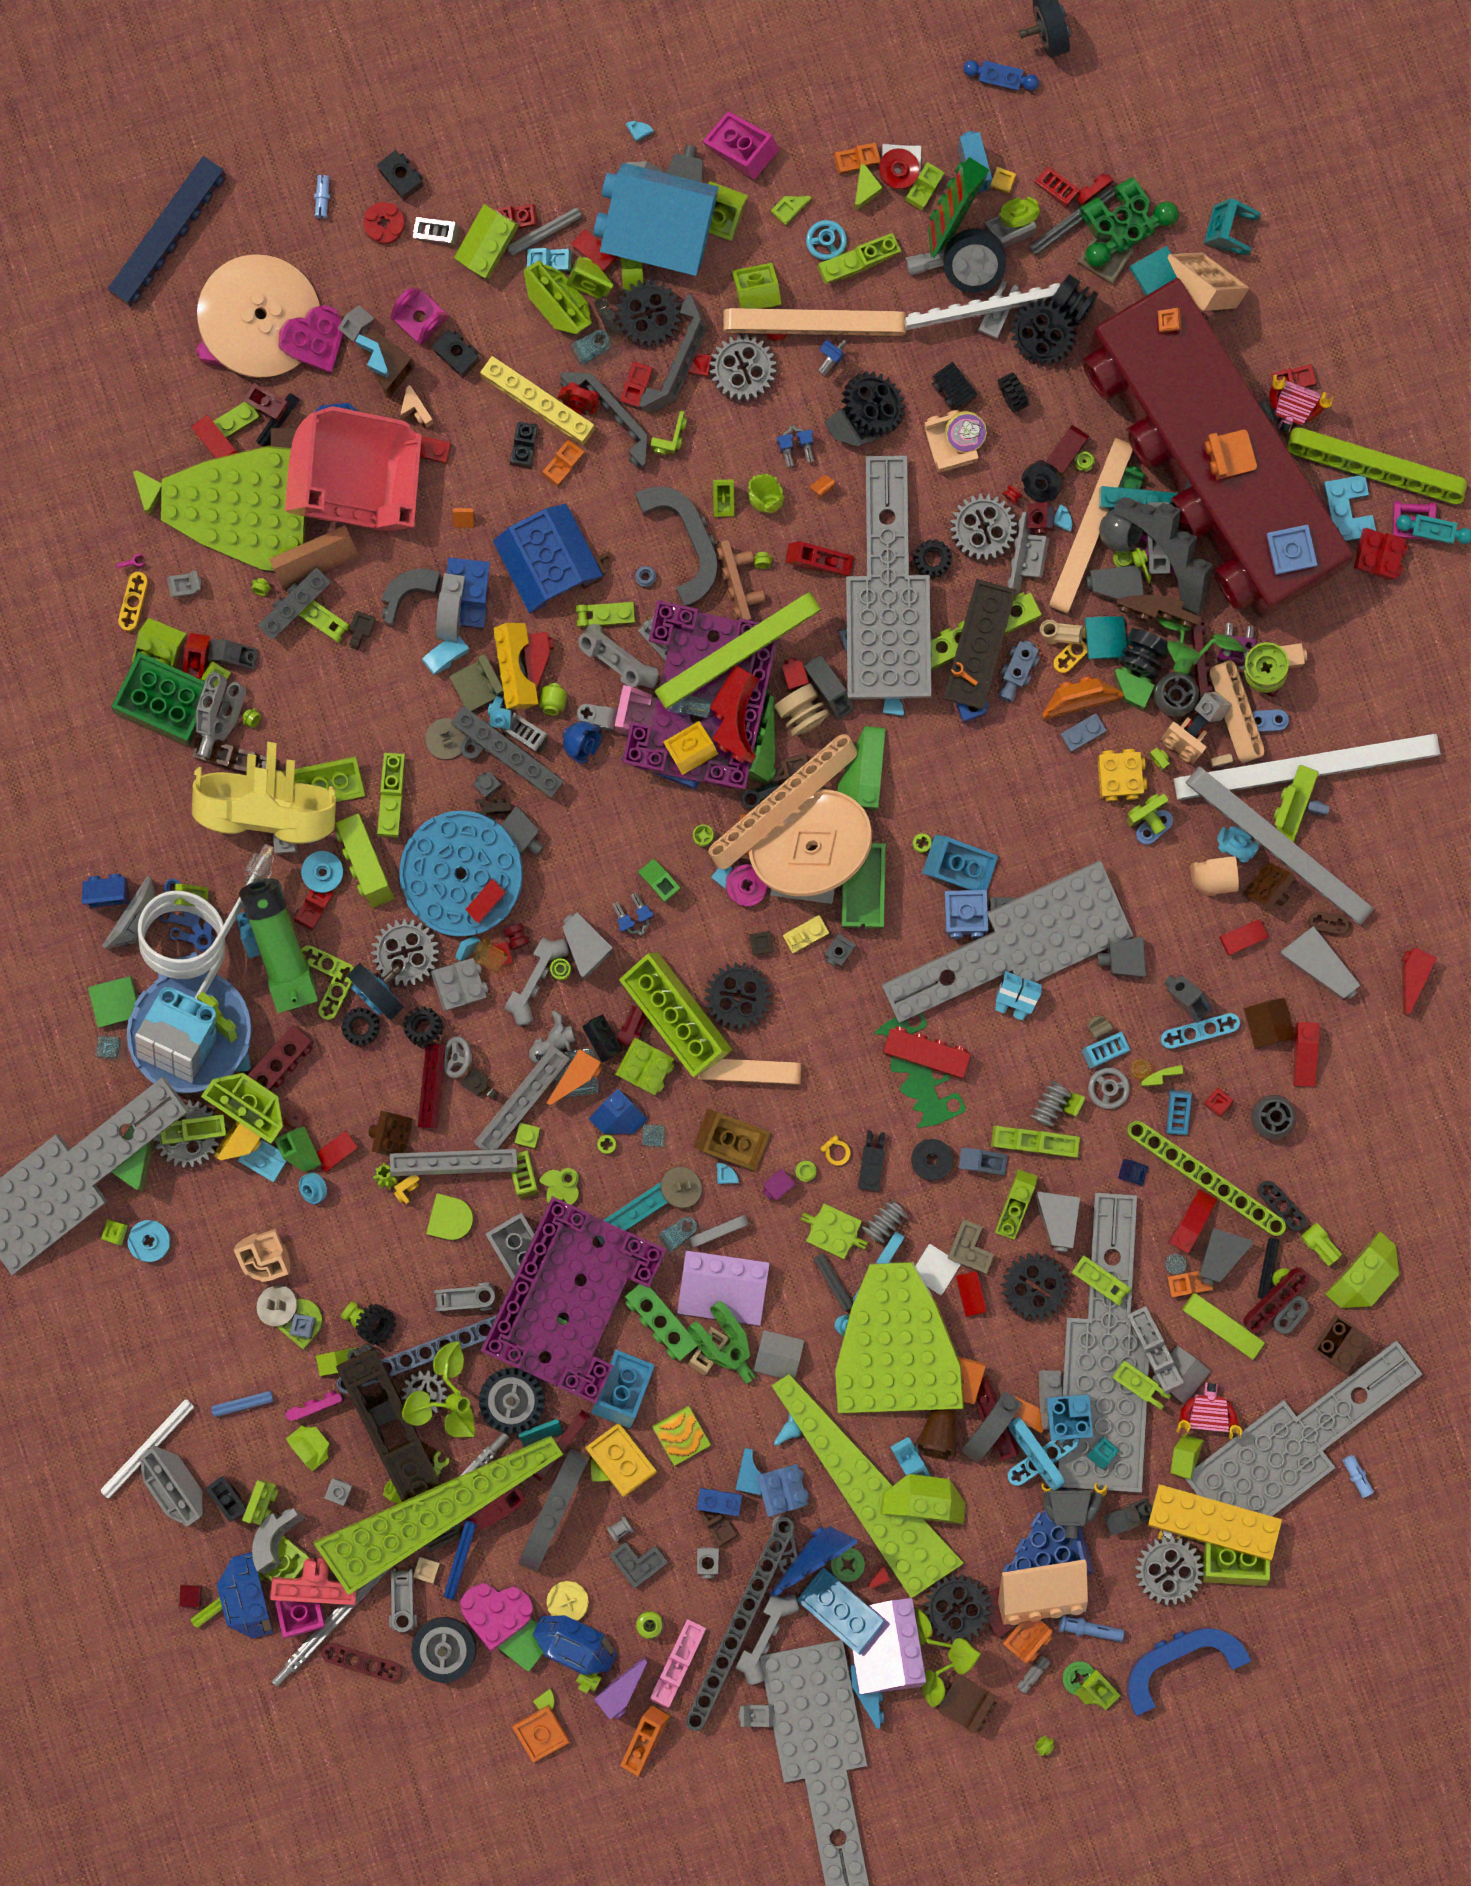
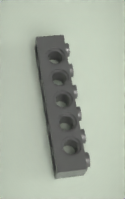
[451,706,563,799]

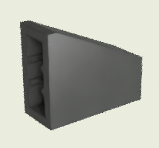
[1086,565,1144,602]
[804,656,855,721]
[1197,1228,1253,1287]

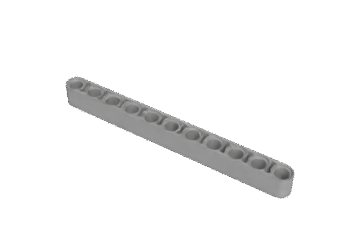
[1185,766,1374,926]

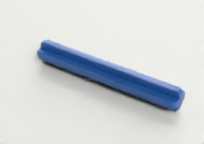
[444,1521,476,1600]

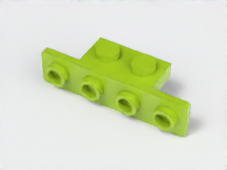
[1274,765,1319,843]

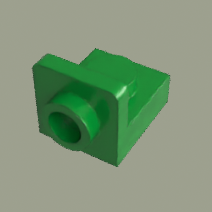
[1118,466,1145,489]

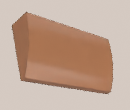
[269,525,359,590]

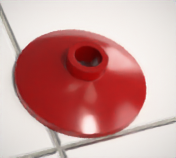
[879,148,920,189]

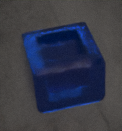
[1118,1159,1148,1186]

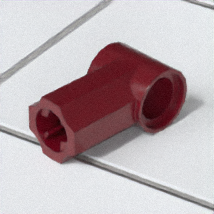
[617,1005,647,1048]

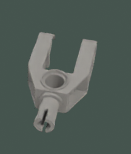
[196,673,246,759]

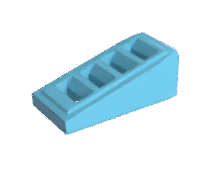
[1082,1031,1130,1069]

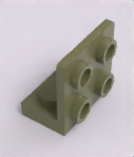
[450,654,504,711]

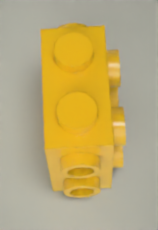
[1097,749,1147,802]

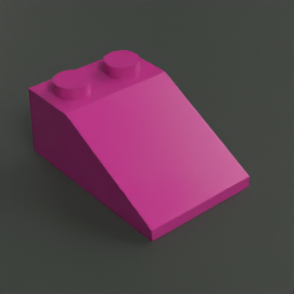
[703,111,780,180]

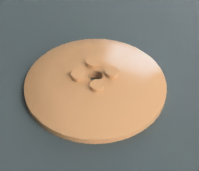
[197,254,320,378]
[749,789,872,896]

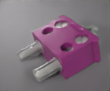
[1217,623,1256,670]

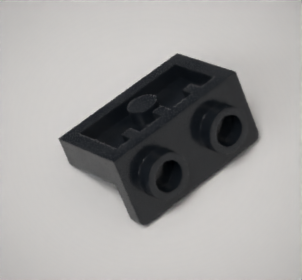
[582,1014,623,1063]

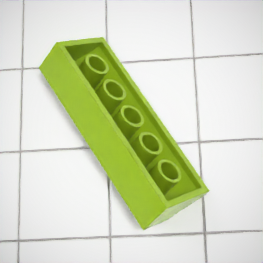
[619,952,732,1077]

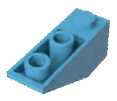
[850,1664,884,1729]

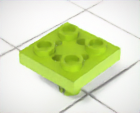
[1126,794,1168,835]

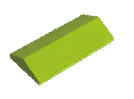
[283,756,365,802]

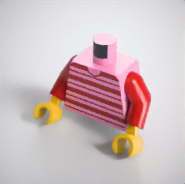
[1269,375,1334,432]
[1176,1383,1242,1440]

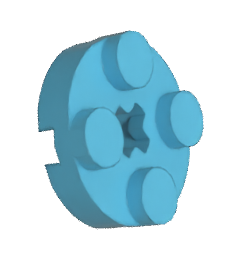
[1217,826,1258,863]
[128,1220,171,1262]

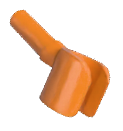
[951,662,978,686]

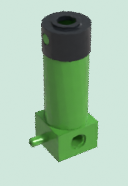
[239,878,318,1013]

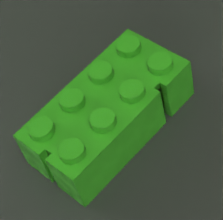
[841,843,886,929]

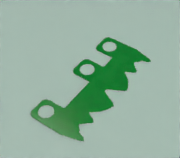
[874,1012,966,1128]

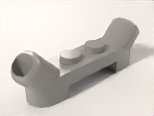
[578,624,659,688]
[504,936,569,1026]
[735,1594,799,1685]

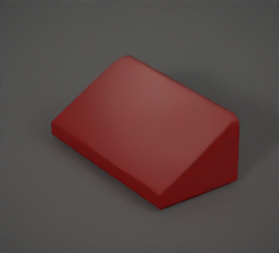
[465,878,508,924]
[956,1271,987,1317]

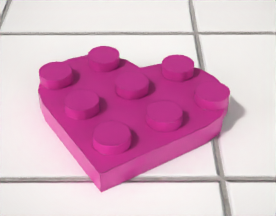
[278,305,343,373]
[460,1583,533,1653]

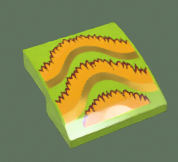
[652,1406,711,1466]

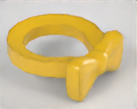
[820,1135,850,1166]

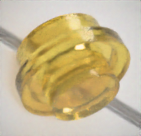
[1131,1059,1152,1079]

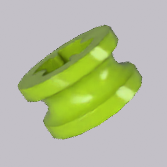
[913,833,932,853]
[597,1135,616,1154]

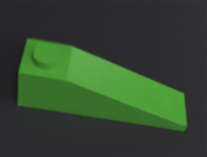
[748,696,776,784]
[837,726,885,811]

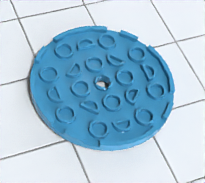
[399,811,523,936]

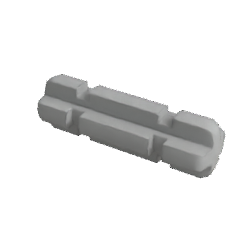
[1017,1656,1050,1693]

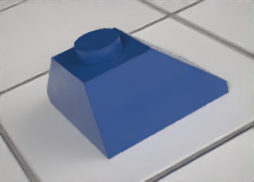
[589,1089,648,1134]

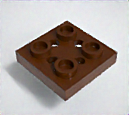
[1243,862,1296,910]
[369,1111,413,1156]

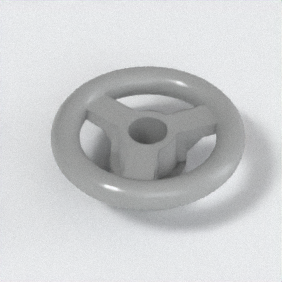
[443,1037,472,1078]
[1088,1068,1130,1109]

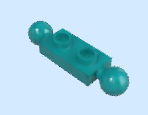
[1396,514,1471,544]

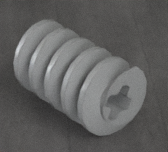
[1029,1080,1072,1126]
[862,1198,908,1243]

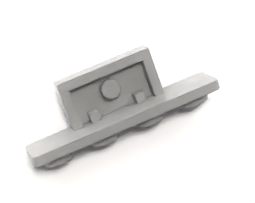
[1007,512,1049,596]

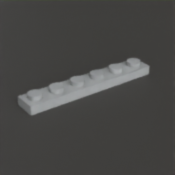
[474,1045,570,1150]
[390,1149,517,1176]

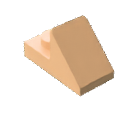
[400,385,434,428]

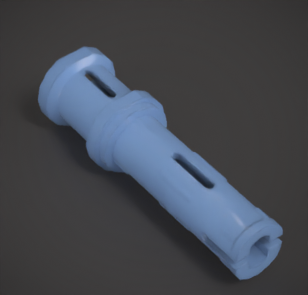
[1058,1615,1124,1643]

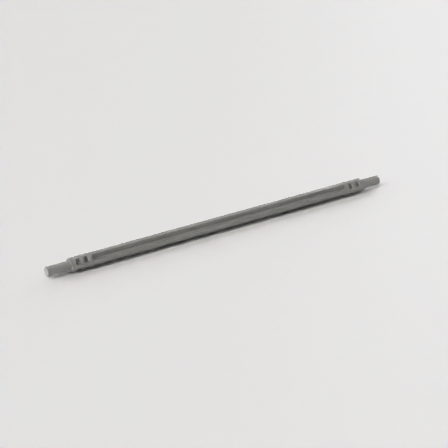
[271,1433,510,1687]

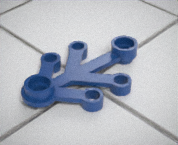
[159,879,219,952]

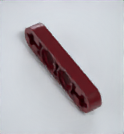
[1243,1267,1309,1333]
[532,1410,590,1481]
[322,1643,402,1682]

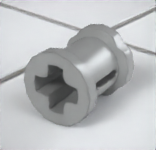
[606,1516,634,1543]

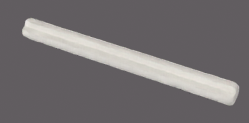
[101,1399,194,1498]

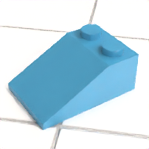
[922,834,998,890]
[591,1350,655,1428]

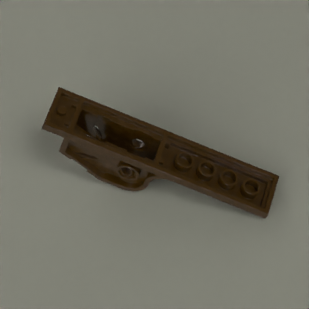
[336,1348,463,1553]

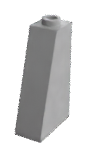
[1278,926,1360,1000]

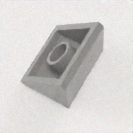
[984,216,1037,248]
[753,1330,804,1380]
[1152,1346,1211,1405]

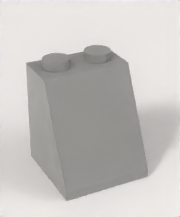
[562,913,614,980]
[1035,1192,1080,1252]

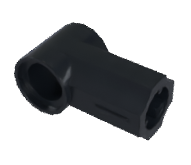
[741,781,779,811]

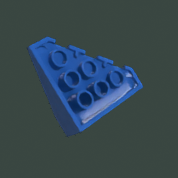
[1003,1488,1094,1575]
[770,1526,858,1597]

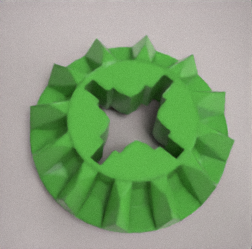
[831,1548,865,1582]
[1062,1661,1094,1695]

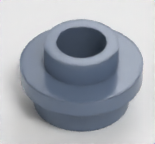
[635,566,656,587]

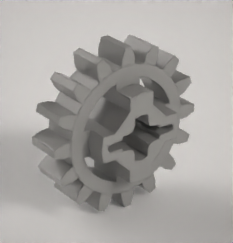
[402,1371,448,1413]

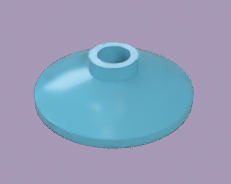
[301,851,343,893]

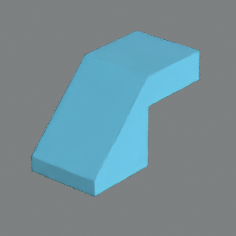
[355,334,389,378]
[891,1437,931,1477]

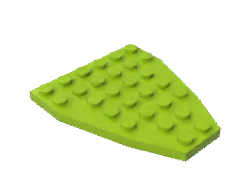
[161,446,305,571]
[835,1262,964,1413]

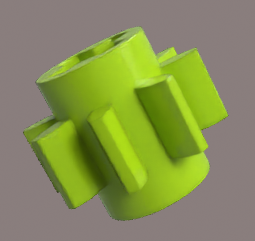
[373,1163,399,1190]
[576,1673,602,1693]

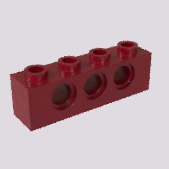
[248,1025,314,1091]

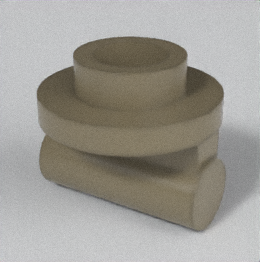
[1087,1016,1113,1039]

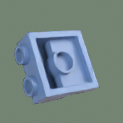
[944,890,988,939]
[757,1464,809,1517]

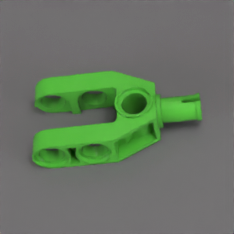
[688,1301,756,1384]

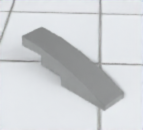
[1127,1306,1184,1395]

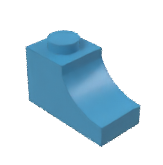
[736,1448,763,1495]

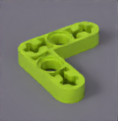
[301,945,354,1020]

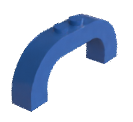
[1127,1627,1251,1716]

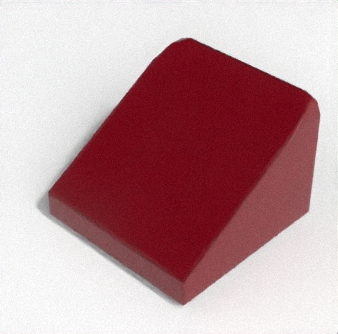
[179,1585,202,1607]

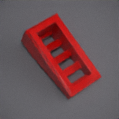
[1035,166,1080,209]

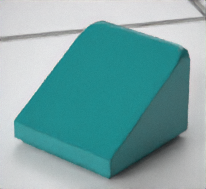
[1087,1436,1119,1469]

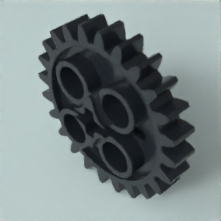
[614,279,681,347]
[1010,298,1077,366]
[841,371,906,437]
[704,962,772,1031]
[1001,1252,1069,1321]
[923,1574,992,1643]

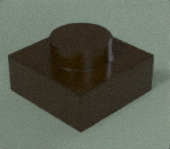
[749,931,773,955]

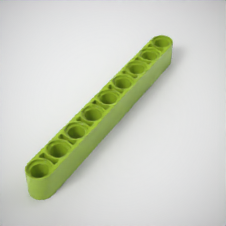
[1287,428,1467,504]
[654,592,822,709]
[1126,1121,1286,1236]

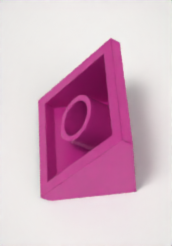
[275,1600,325,1639]

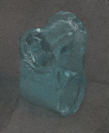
[570,330,611,365]
[657,1217,697,1252]

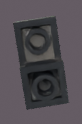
[510,421,538,469]

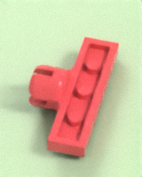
[270,1558,357,1605]

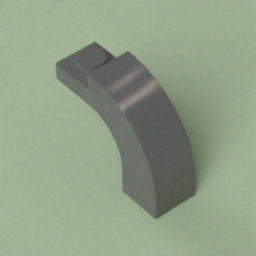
[381,569,441,627]
[960,1391,1022,1463]

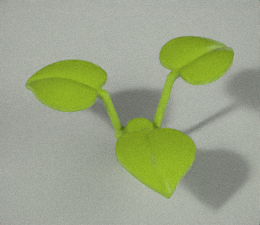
[402,1341,475,1437]
[914,1608,981,1708]

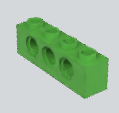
[625,1284,698,1361]

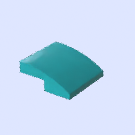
[1129,246,1177,296]
[1084,616,1127,660]

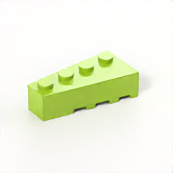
[335,813,395,908]

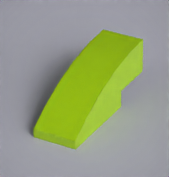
[160,1115,226,1145]

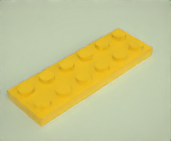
[1148,1484,1282,1561]

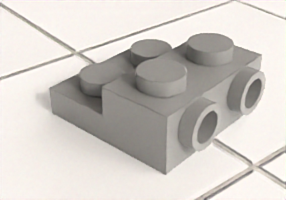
[431,958,488,1011]

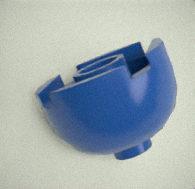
[563,721,602,764]

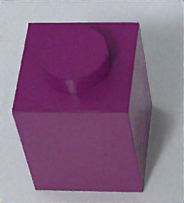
[762,1168,795,1201]

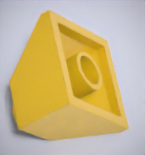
[213,1120,261,1160]

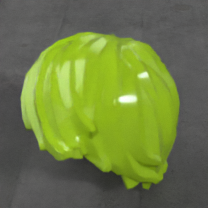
[748,474,785,514]

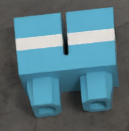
[995,971,1042,1020]

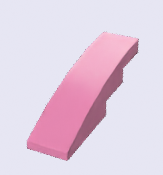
[649,1619,706,1709]

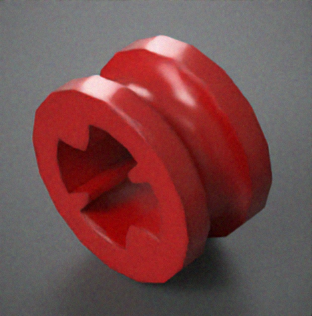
[1002,485,1023,505]

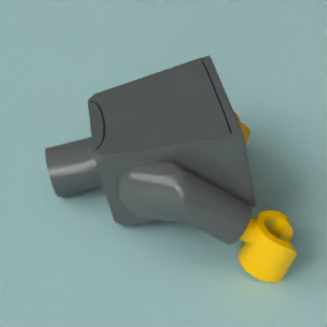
[1041,1483,1107,1538]

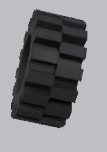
[998,372,1029,413]
[914,539,952,578]
[403,1006,444,1047]
[341,1007,380,1046]
[356,1304,396,1345]

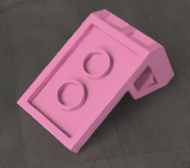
[614,685,692,735]

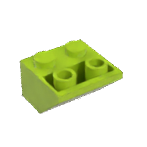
[132,618,187,668]

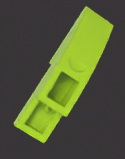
[817,233,901,285]
[377,753,405,838]

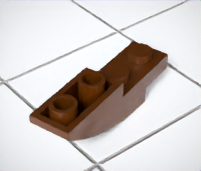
[1115,595,1200,629]

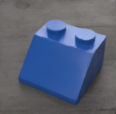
[82,874,130,908]

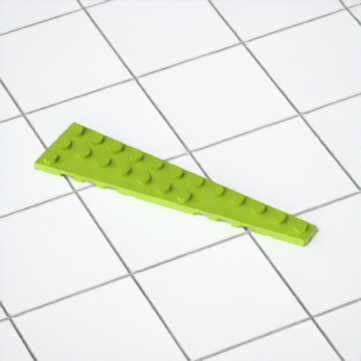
[771,1374,964,1598]
[314,1436,563,1595]

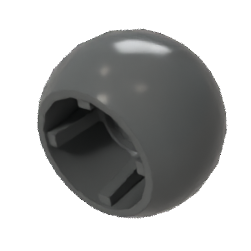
[1099,509,1143,553]
[1154,672,1199,717]
[1251,1094,1297,1140]

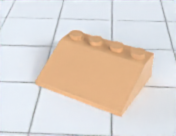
[1167,252,1249,312]
[998,1559,1088,1625]

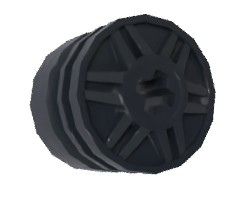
[1049,274,1099,330]
[1117,628,1169,679]

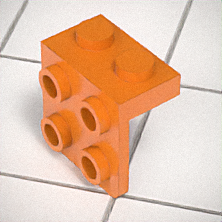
[1204,430,1257,480]
[1002,1620,1053,1664]

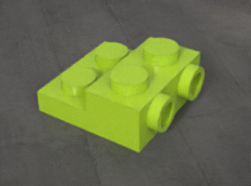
[615,1038,674,1095]
[242,1479,279,1525]
[263,1535,316,1581]

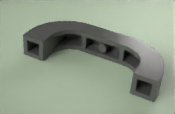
[635,487,717,607]
[518,1448,591,1573]

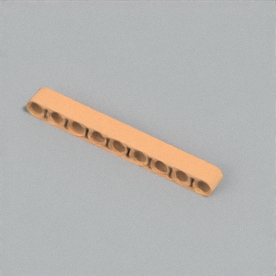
[723,308,906,336]
[1049,438,1133,614]
[708,734,858,869]

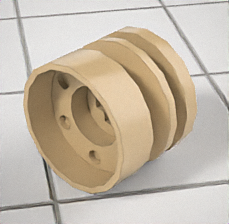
[774,684,829,737]

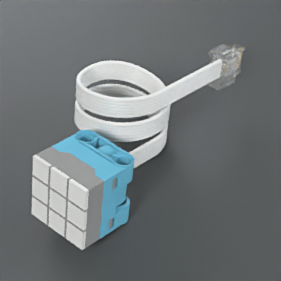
[135,844,274,1083]

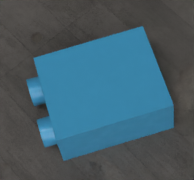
[593,163,719,276]

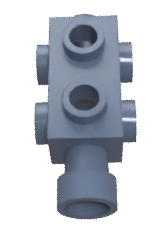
[998,641,1040,703]

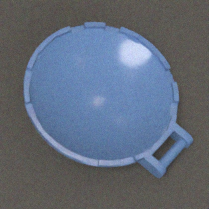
[127,951,252,1093]

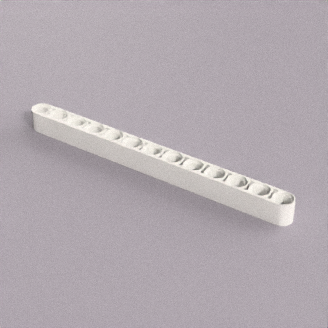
[1173,734,1441,800]

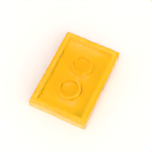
[585,1424,657,1498]

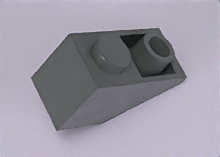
[207,639,258,670]
[1104,1498,1152,1536]

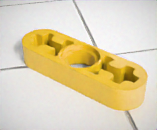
[118,572,149,632]
[1053,628,1087,674]

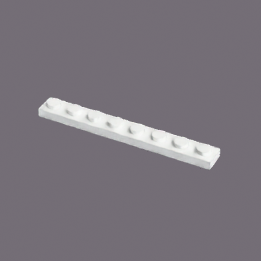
[904,283,1061,330]

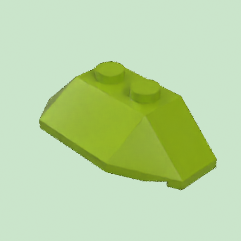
[523,260,591,334]
[201,1073,283,1144]
[1325,1231,1399,1308]
[881,1474,966,1525]

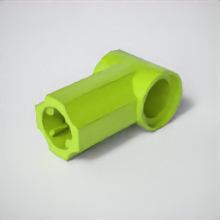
[1300,1223,1342,1266]

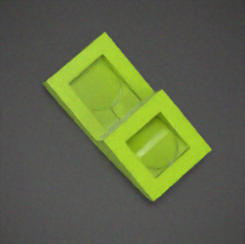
[905,162,945,210]
[1140,1065,1183,1087]

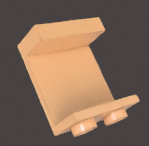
[924,410,978,473]

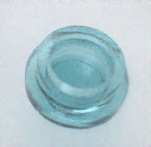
[1165,1253,1186,1275]

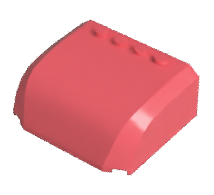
[285,406,422,531]

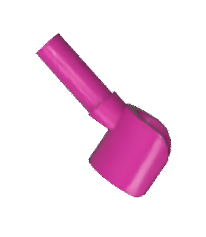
[116,554,146,569]

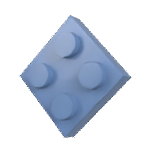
[1266,524,1317,575]

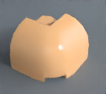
[1190,856,1239,896]
[234,1228,290,1282]

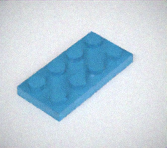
[797,1567,886,1655]

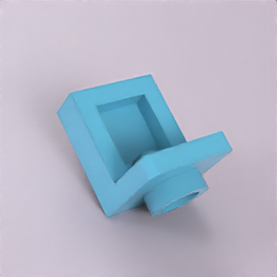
[488,696,511,729]

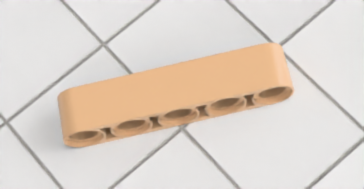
[1210,660,1264,763]
[698,1059,802,1084]

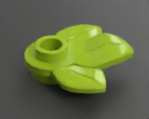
[1131,547,1151,583]
[539,1168,579,1205]

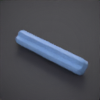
[211,1391,274,1417]

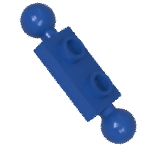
[963,60,1039,91]

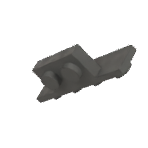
[257,567,330,640]

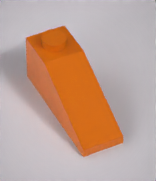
[547,1049,602,1105]
[620,1706,670,1776]

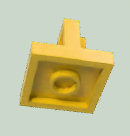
[663,721,718,775]

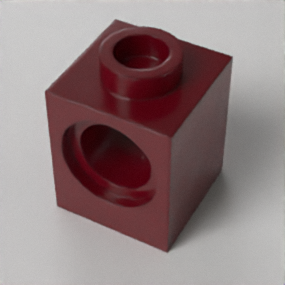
[1027,502,1054,535]

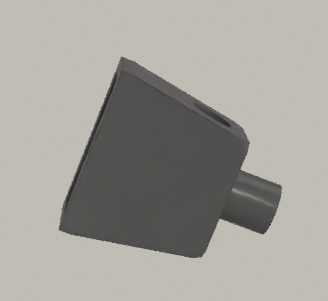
[666,145,703,182]
[501,806,544,856]
[1097,937,1146,978]
[1165,975,1212,1023]

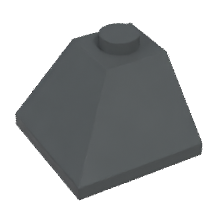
[824,408,885,447]

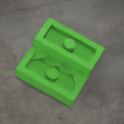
[88,976,137,1028]
[497,1618,543,1672]

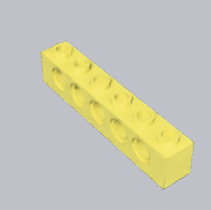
[480,356,595,446]

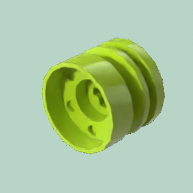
[1244,642,1289,693]

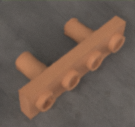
[715,540,765,620]

